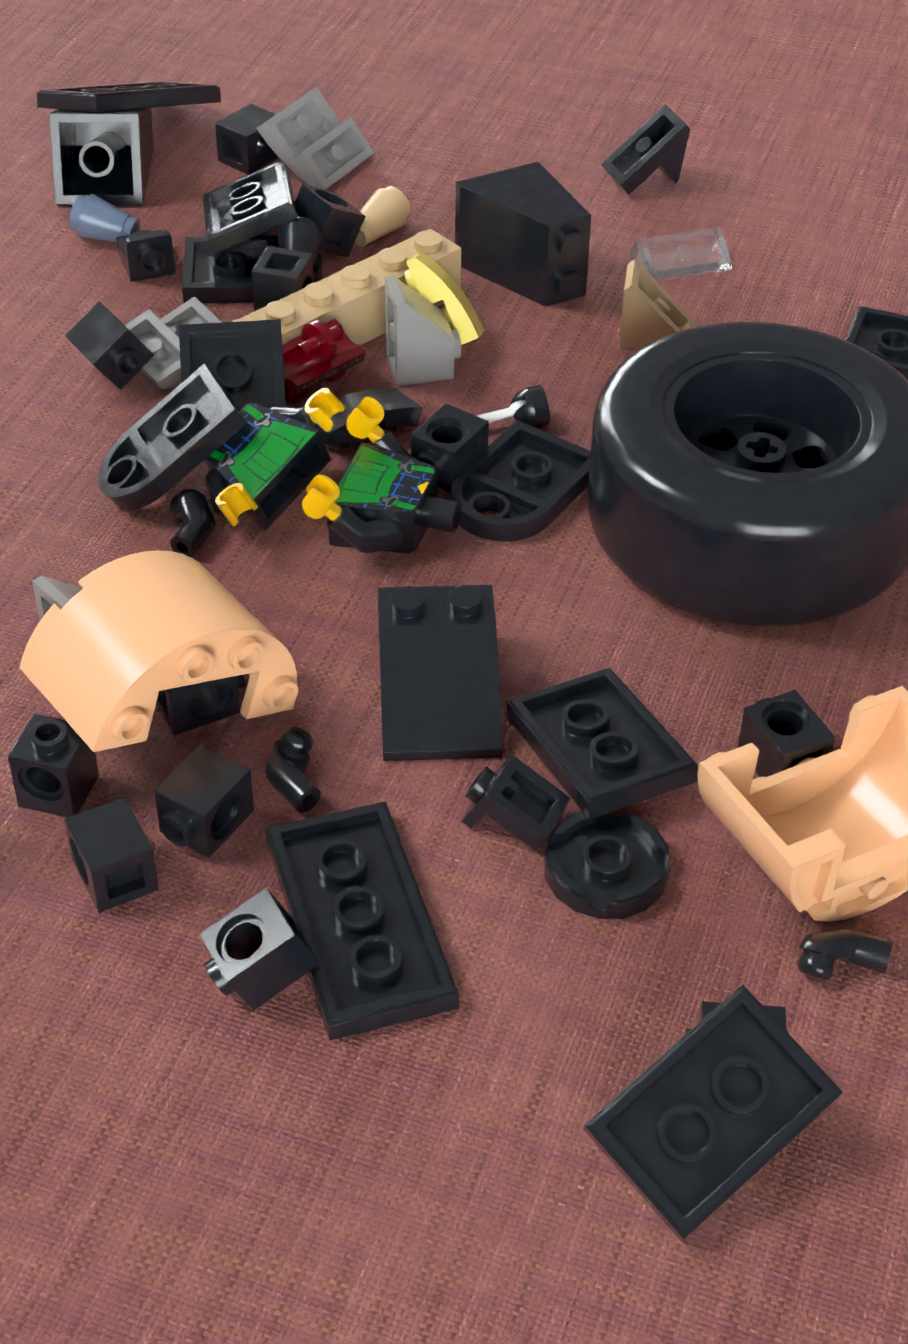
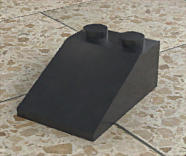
[378,585,503,761]

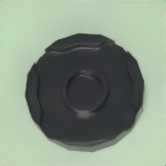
[544,811,670,919]

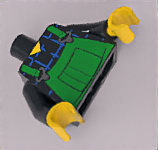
[204,388,346,531]
[302,397,462,554]

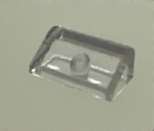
[629,227,733,282]

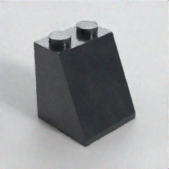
[49,108,153,204]
[455,162,591,307]

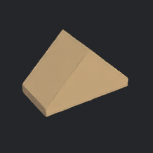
[619,259,696,350]

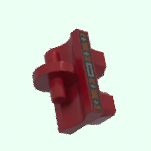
[282,319,366,402]

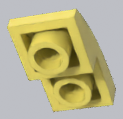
[404,252,485,345]

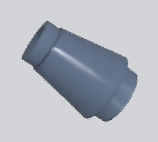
[69,194,140,242]

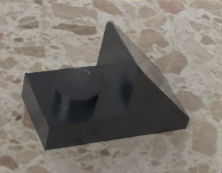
[601,104,690,195]

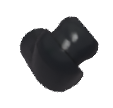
[169,489,216,557]
[265,727,321,813]
[797,928,893,980]

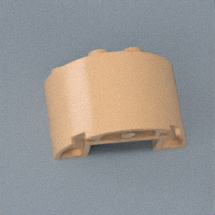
[19,550,298,752]
[697,686,908,922]

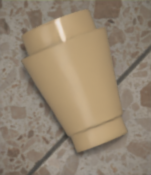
[354,186,411,247]

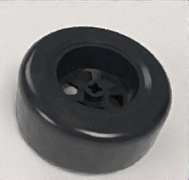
[587,322,908,626]

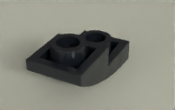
[318,388,422,448]

